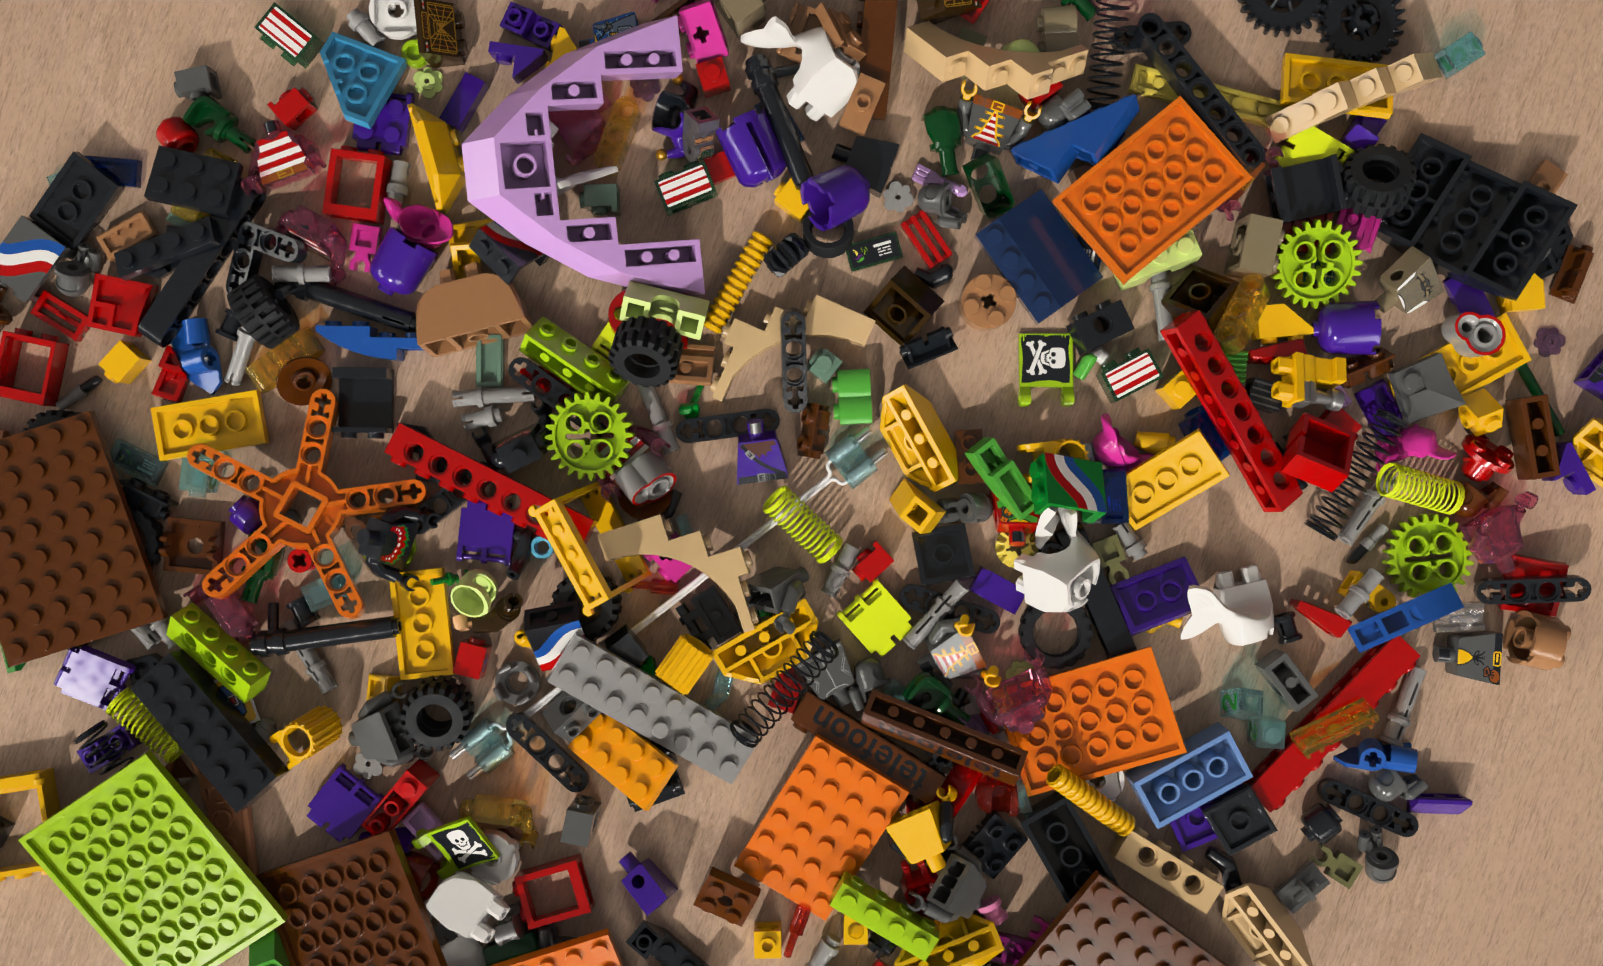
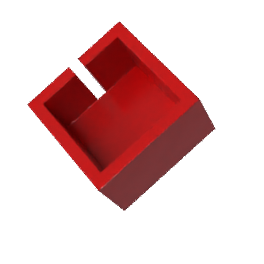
[1281,412,1356,492]

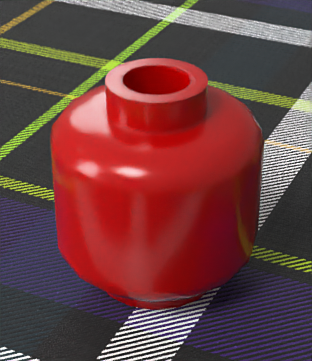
[156,117,199,153]

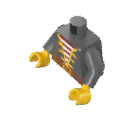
[957,79,1042,165]
[917,614,1002,688]

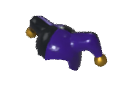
[651,74,698,161]

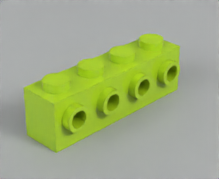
[519,316,630,406]
[829,871,939,961]

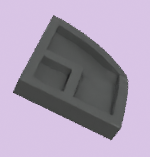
[1388,353,1465,424]

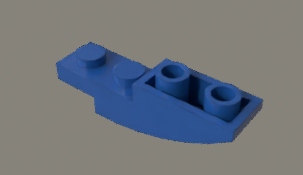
[316,321,425,361]
[1347,583,1464,653]

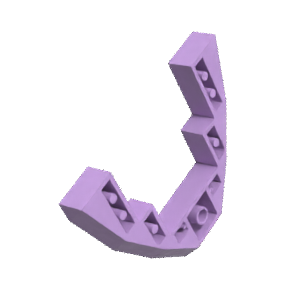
[461,15,705,296]

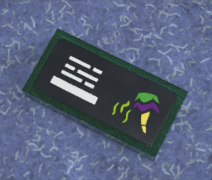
[845,231,903,273]

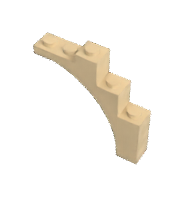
[904,21,1089,100]
[1265,52,1443,143]
[710,295,876,402]
[598,514,759,633]

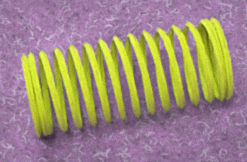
[1376,462,1465,515]
[763,485,843,563]
[106,687,184,764]

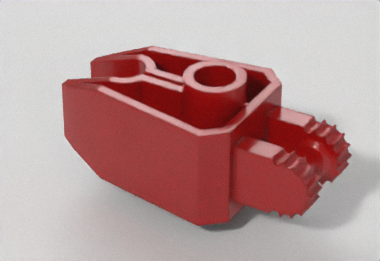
[900,860,942,923]

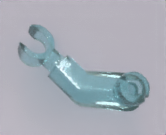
[704,671,733,711]

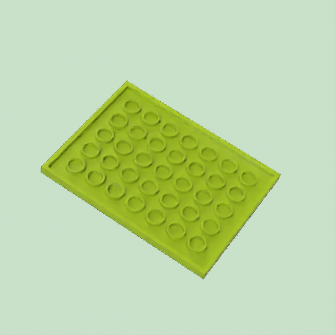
[18,750,289,966]

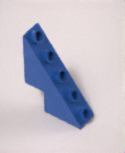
[1011,94,1140,184]

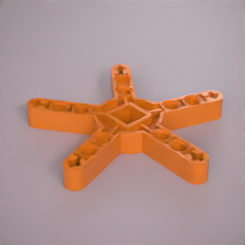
[187,389,428,619]

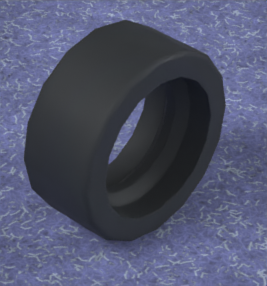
[803,211,854,258]

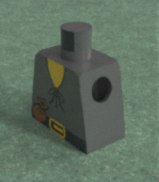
[1432,630,1503,685]

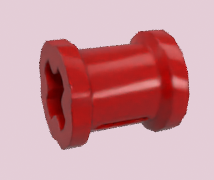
[287,549,316,573]

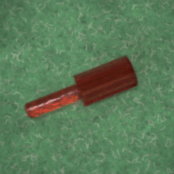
[625,578,681,595]
[783,904,811,958]

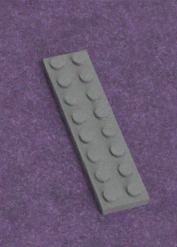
[546,632,760,785]

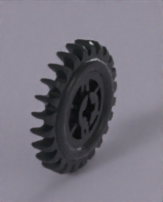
[1238,0,1329,37]
[1316,0,1406,63]

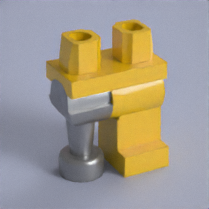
[1271,352,1347,411]

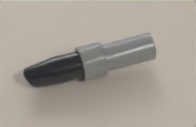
[55,375,103,410]
[1346,523,1389,564]

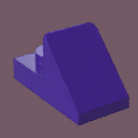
[488,41,548,84]
[1338,115,1387,163]
[1542,442,1596,495]

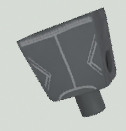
[796,638,855,708]

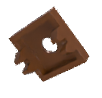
[159,517,225,575]
[693,867,761,927]

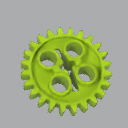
[1270,219,1363,309]
[545,391,635,481]
[1382,514,1474,598]

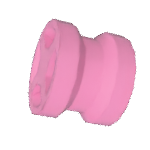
[977,895,1009,926]

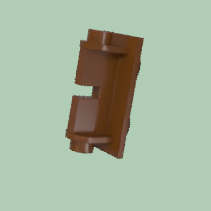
[1549,244,1594,304]
[1341,347,1396,388]
[797,403,831,459]
[955,429,985,485]

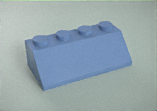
[1124,722,1253,829]

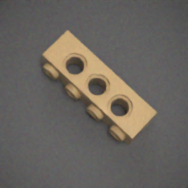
[1109,825,1224,914]

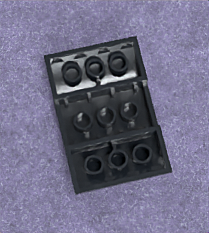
[1377,133,1578,301]

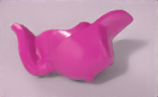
[383,197,453,249]
[1092,413,1154,473]
[1374,424,1457,475]

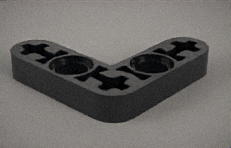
[226,222,308,293]

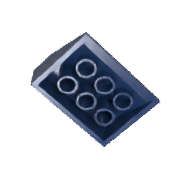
[974,189,1103,325]

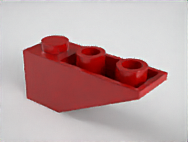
[361,759,440,835]

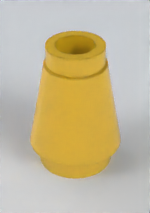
[1133,431,1176,455]

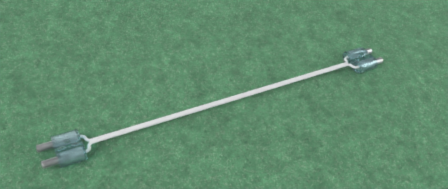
[449,427,889,780]

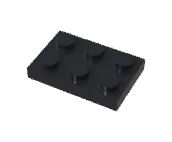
[144,145,244,218]
[29,151,123,250]

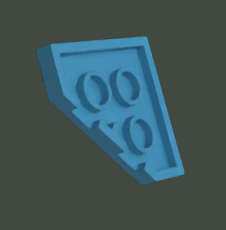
[320,31,408,129]

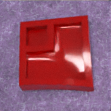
[86,273,158,337]
[1497,551,1569,617]

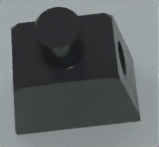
[831,136,899,198]

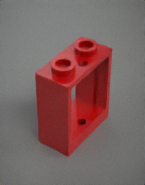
[322,145,392,225]
[0,328,70,407]
[512,853,595,930]

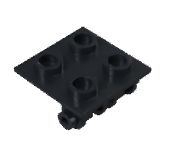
[960,810,1028,880]

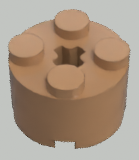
[958,274,1016,331]
[1503,610,1571,671]

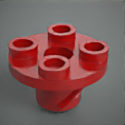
[1461,434,1515,482]

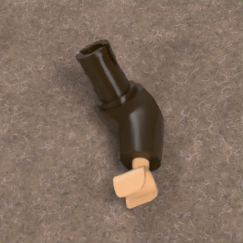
[452,593,522,633]

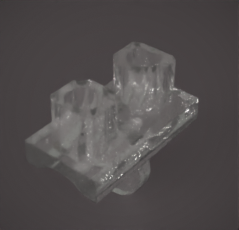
[1431,602,1485,633]

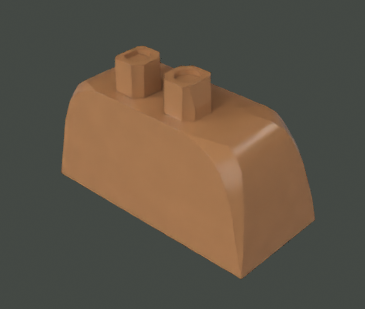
[416,262,534,357]

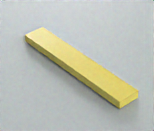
[1127,63,1287,128]

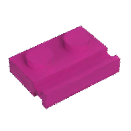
[1331,208,1382,253]

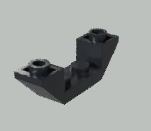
[626,920,708,966]

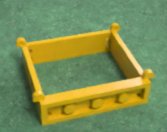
[528,480,652,616]
[0,767,60,882]

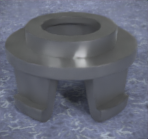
[493,660,540,706]

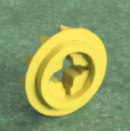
[995,532,1038,568]

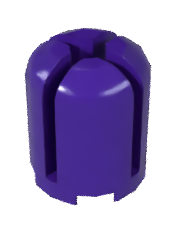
[715,108,786,188]

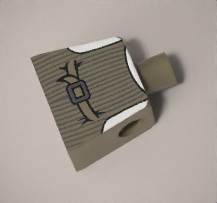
[1374,246,1444,313]

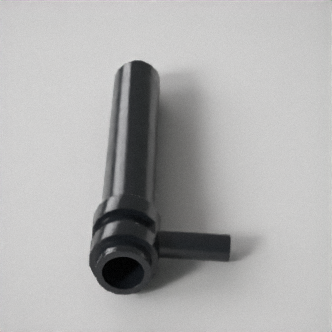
[745,54,814,190]
[274,282,416,333]
[250,602,402,658]

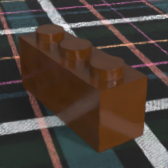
[1505,394,1561,480]

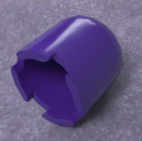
[800,165,870,231]
[370,227,438,296]
[1311,301,1382,355]

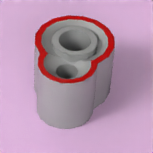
[1441,312,1506,358]
[615,452,677,505]

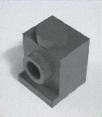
[174,65,222,101]

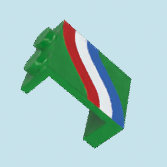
[1029,452,1107,523]

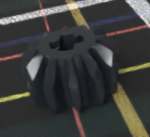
[763,233,809,277]

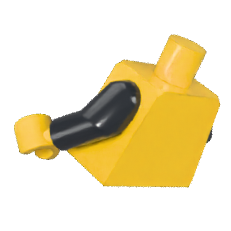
[886,785,957,873]

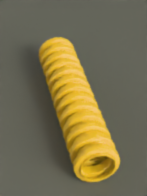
[704,231,774,334]
[1046,764,1136,837]

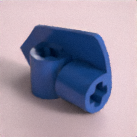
[171,318,223,395]
[1333,738,1418,773]

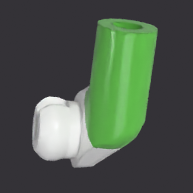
[1073,347,1110,380]

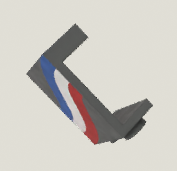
[0,215,78,303]

